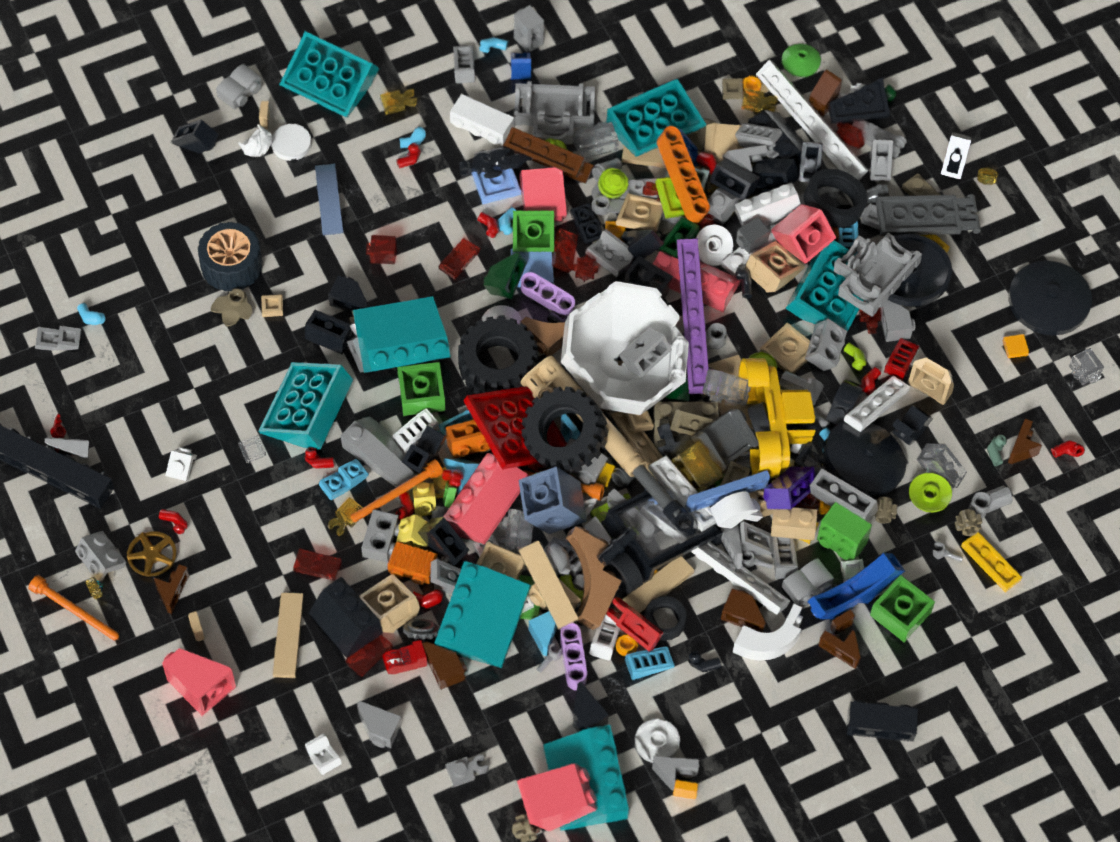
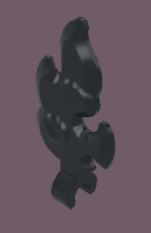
[459,148,533,178]

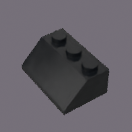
[748,110,803,166]
[309,576,383,658]

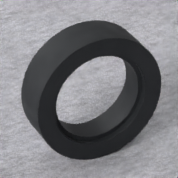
[804,169,868,227]

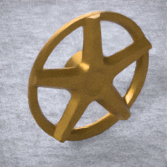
[127,531,176,577]

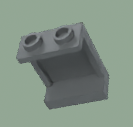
[690,409,759,473]

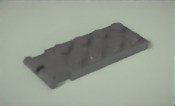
[875,194,981,236]

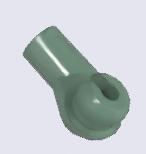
[987,435,1007,466]

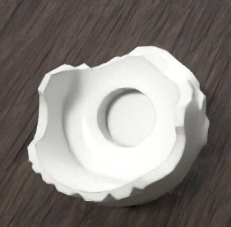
[238,124,272,157]

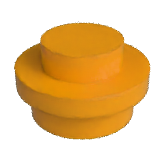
[615,634,638,656]

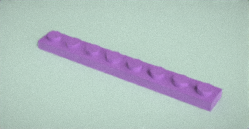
[677,238,710,394]

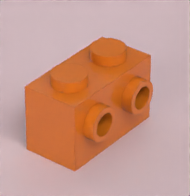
[446,420,490,458]

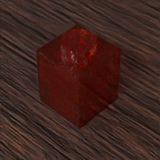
[366,235,397,264]

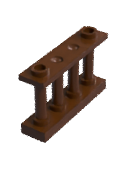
[504,127,594,184]

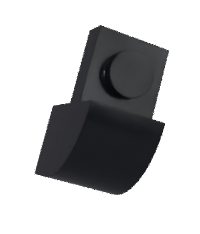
[826,379,865,425]
[892,405,933,445]
[657,417,697,462]
[402,426,447,473]

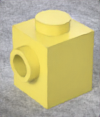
[397,515,428,549]

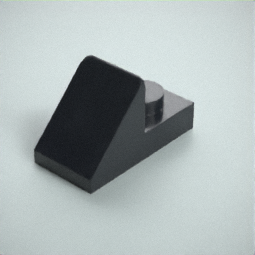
[621,230,664,259]

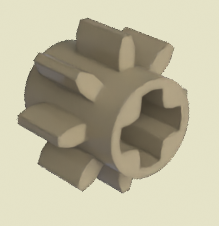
[874,497,897,524]
[955,509,983,536]
[512,814,541,842]

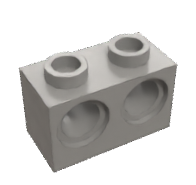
[805,319,847,371]
[361,510,400,563]

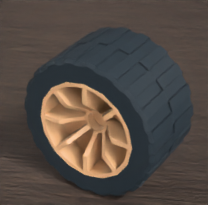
[198,222,263,291]

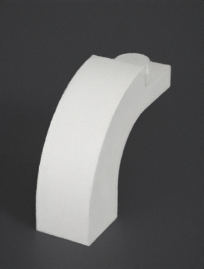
[733,604,803,660]

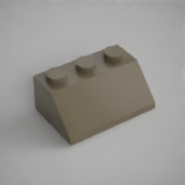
[653,402,719,451]

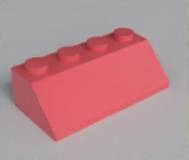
[653,250,741,313]
[443,453,529,544]

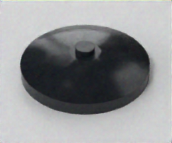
[888,234,952,306]
[1008,261,1092,335]
[823,421,906,496]

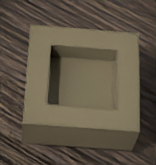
[722,79,743,99]

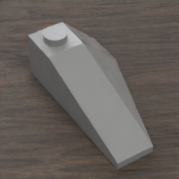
[341,416,418,493]

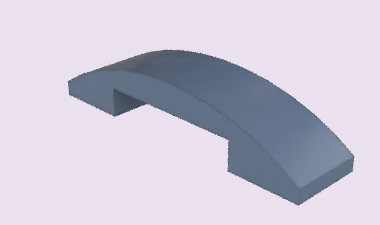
[315,164,343,235]

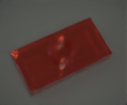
[551,228,578,273]
[439,238,480,280]
[293,549,342,581]
[345,635,393,677]

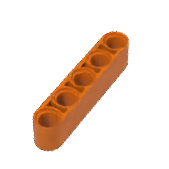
[657,126,710,223]

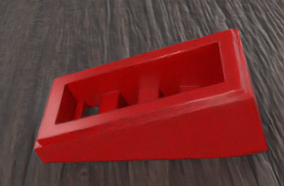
[884,338,920,380]

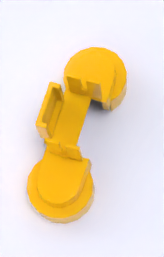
[738,358,816,478]

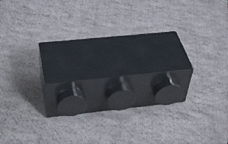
[846,700,918,742]

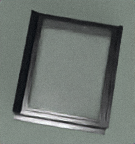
[601,483,723,583]

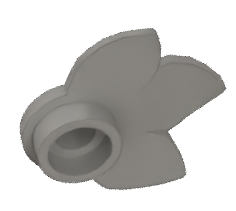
[591,184,624,215]

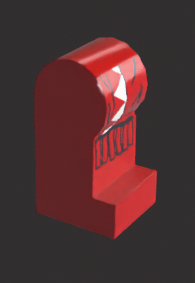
[382,640,427,675]

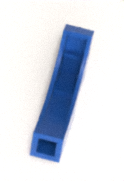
[807,553,905,619]

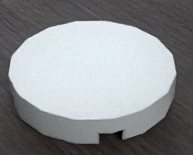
[271,124,311,161]
[635,719,680,763]

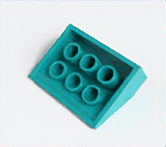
[279,31,379,118]
[606,79,706,157]
[785,240,864,331]
[353,296,451,373]
[258,362,354,449]
[435,561,531,668]
[543,725,629,831]

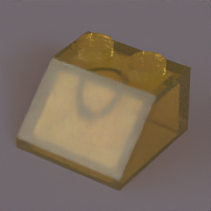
[671,441,724,493]

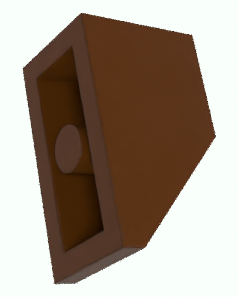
[809,69,842,117]
[721,588,765,633]
[422,642,467,690]

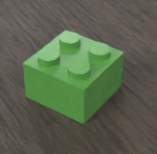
[397,362,445,416]
[817,502,872,560]
[870,575,935,642]

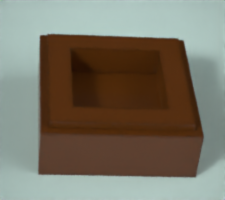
[830,609,855,635]

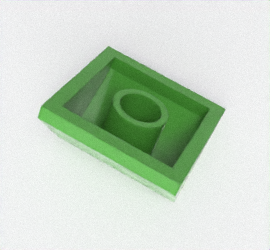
[513,211,554,252]

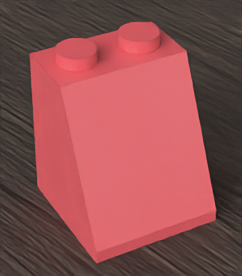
[520,168,567,223]
[771,204,836,264]
[162,648,236,716]
[517,764,597,831]

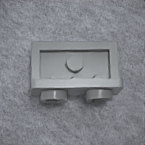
[585,229,634,277]
[75,531,126,582]

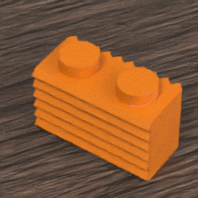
[387,542,438,585]

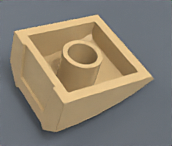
[703,123,745,171]
[745,241,806,292]
[908,358,954,405]
[359,574,420,633]

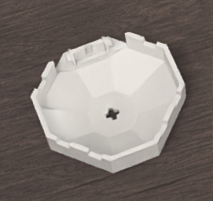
[561,281,689,415]

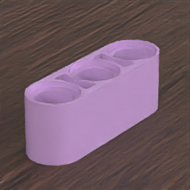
[521,272,575,317]
[560,623,587,690]

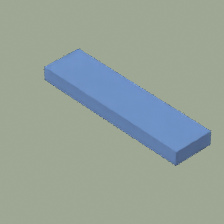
[685,471,770,512]

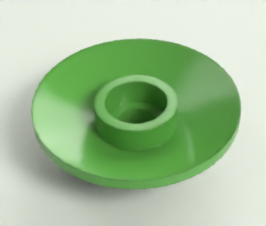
[782,44,821,77]

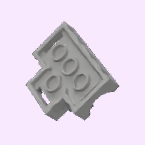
[514,81,595,144]
[834,233,922,317]

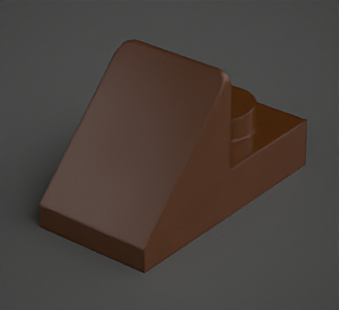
[1008,419,1042,464]
[154,564,189,614]
[818,630,861,669]

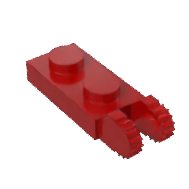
[606,597,663,651]

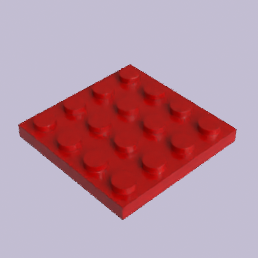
[463,386,567,470]

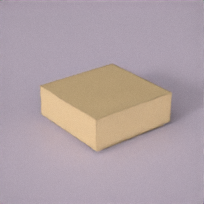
[259,101,270,129]
[261,294,283,317]
[188,611,205,642]

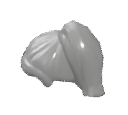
[545,542,570,576]

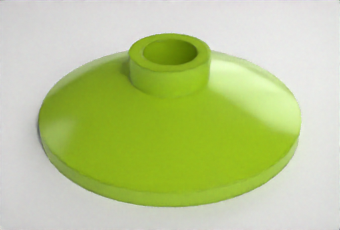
[909,473,952,512]

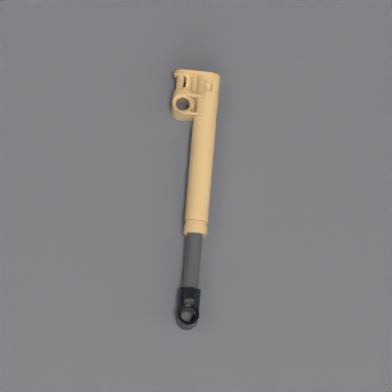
[521,356,697,537]

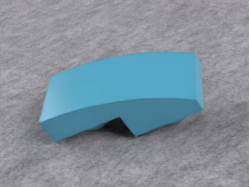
[319,459,368,500]

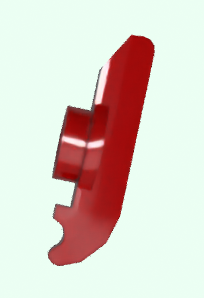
[50,414,66,453]

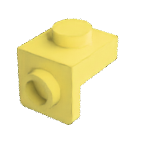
[412,482,436,516]

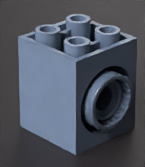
[519,467,587,534]

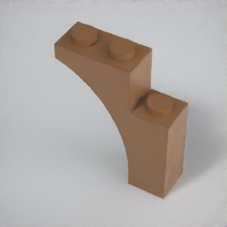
[520,317,565,357]
[565,526,621,630]

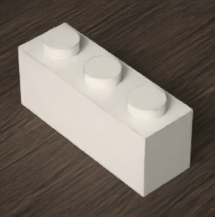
[450,94,514,146]
[734,183,801,226]

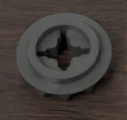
[403,619,439,640]

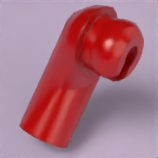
[396,143,421,169]
[477,212,500,238]
[442,469,463,487]

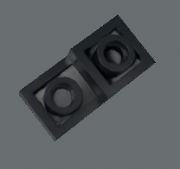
[570,203,602,244]

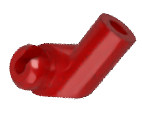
[696,152,717,175]
[861,367,881,396]
[1051,440,1085,458]
[304,447,334,469]
[395,491,415,522]
[159,509,188,534]
[413,589,443,609]

